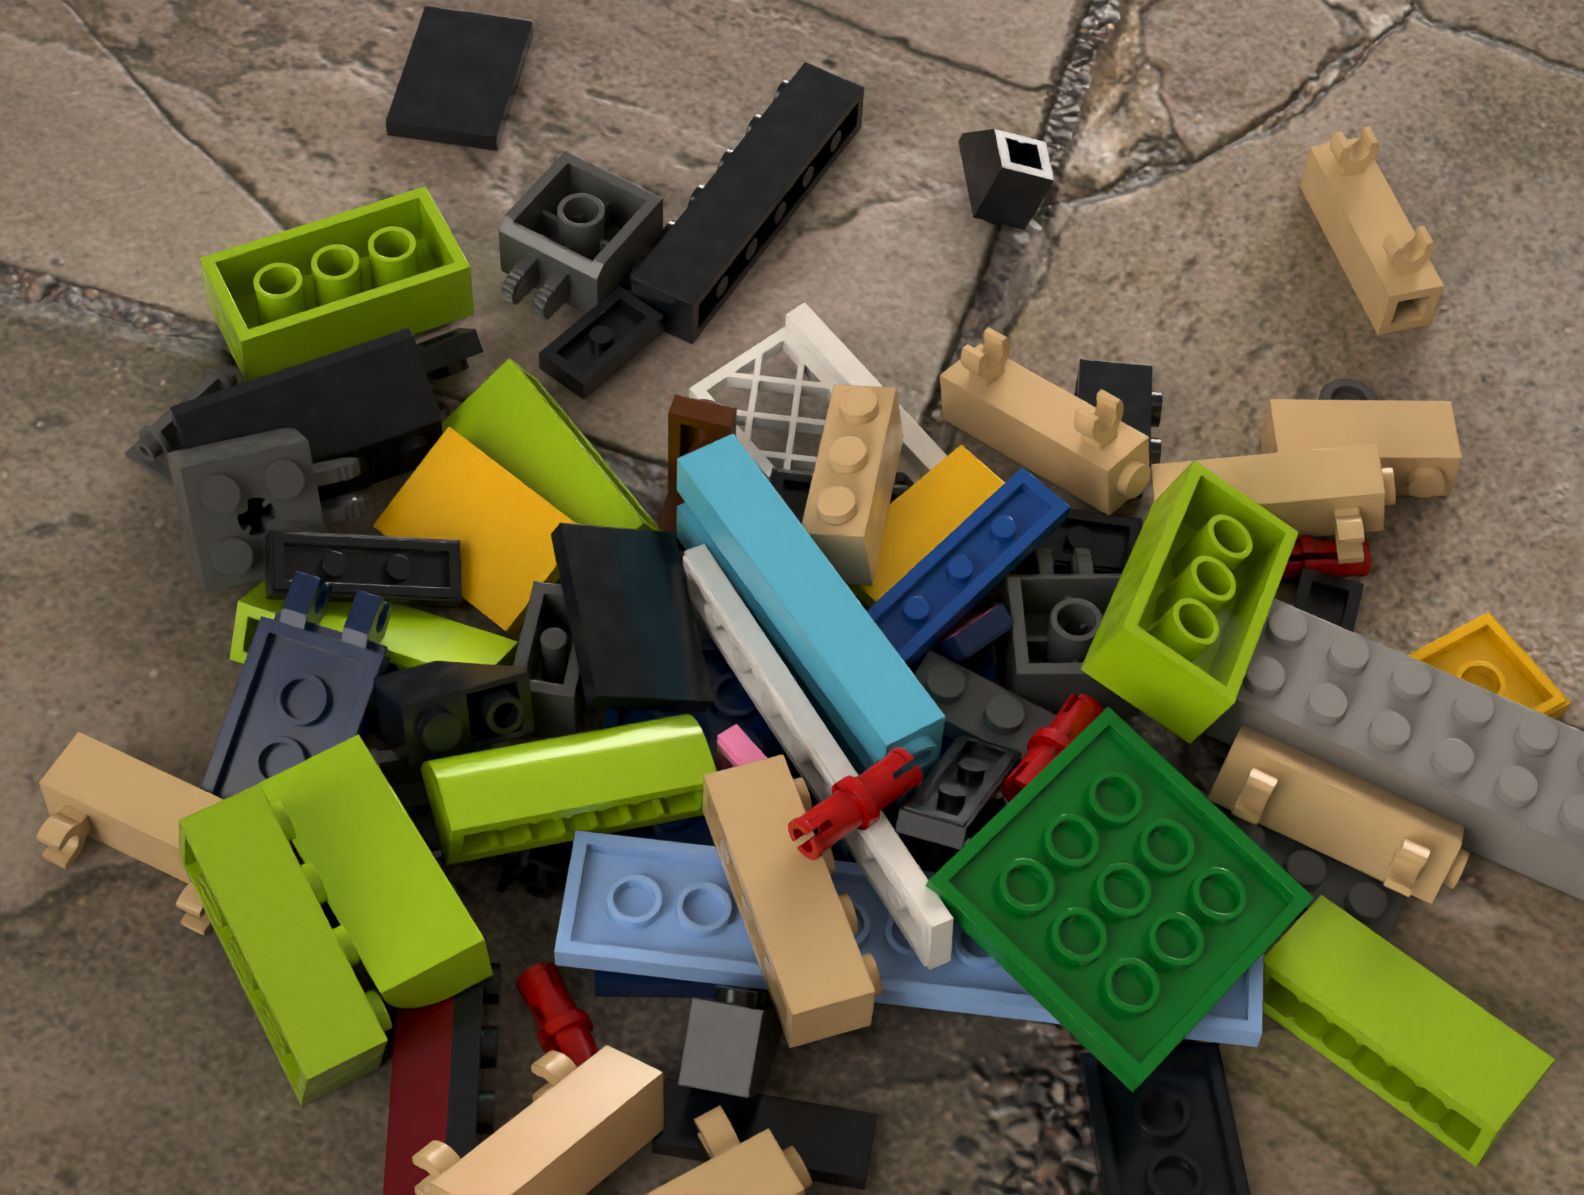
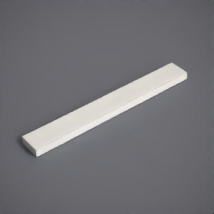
[683,544,954,970]

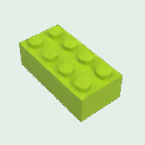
[200,186,474,382]
[1080,460,1299,744]
[179,784,392,1106]

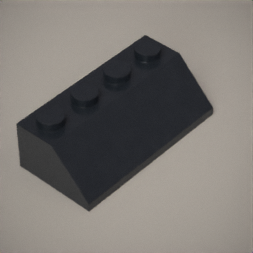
[170,328,443,518]

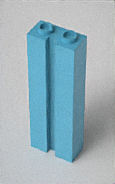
[677,433,945,815]

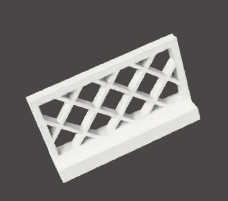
[689,302,947,487]

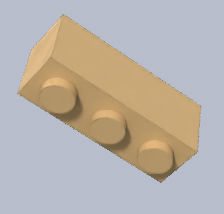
[802,384,904,586]
[1260,399,1462,498]

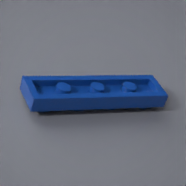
[867,467,1070,667]

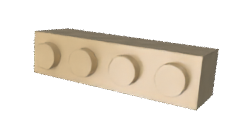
[703,754,882,1048]

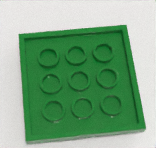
[925,707,1314,1093]

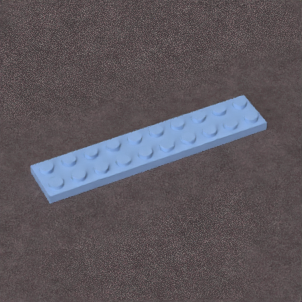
[554,830,1263,1047]

